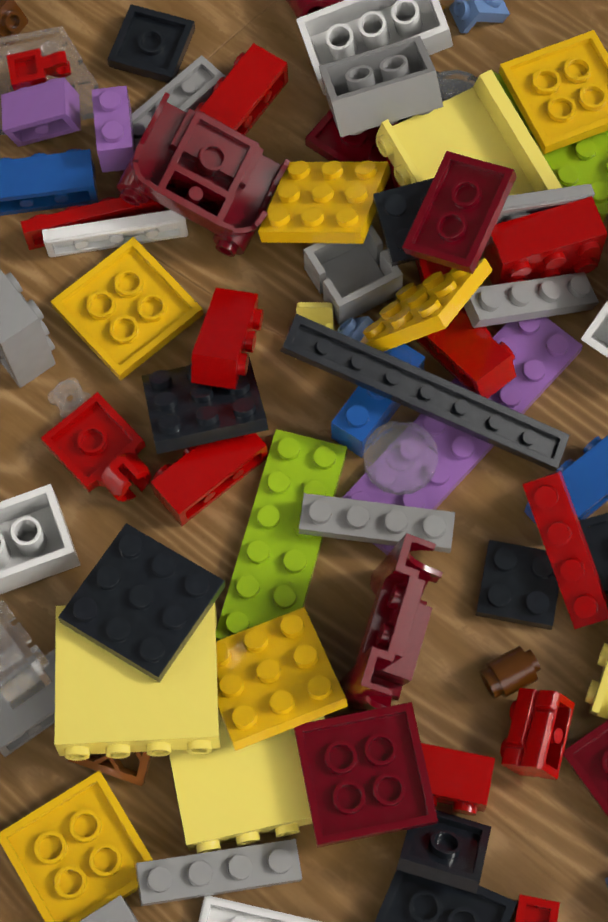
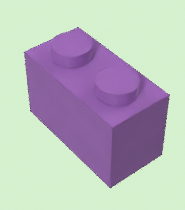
[1,77,81,147]
[91,86,135,173]

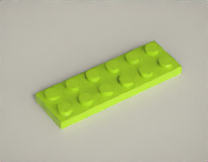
[216,429,347,641]

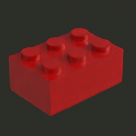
[483,196,608,285]

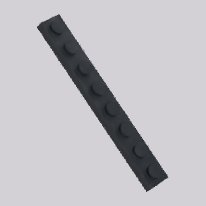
[280,314,570,471]

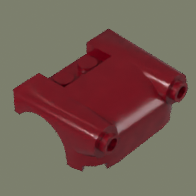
[117,92,290,257]
[339,533,443,711]

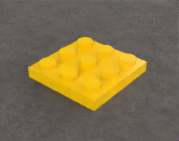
[499,30,608,154]
[258,161,391,244]
[50,236,204,381]
[360,258,493,352]
[216,607,348,751]
[0,770,153,922]

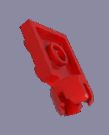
[41,392,152,502]

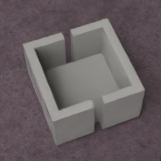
[303,225,403,325]

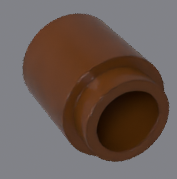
[479,646,541,699]

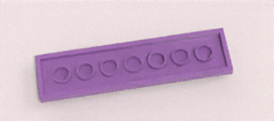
[342,317,583,555]

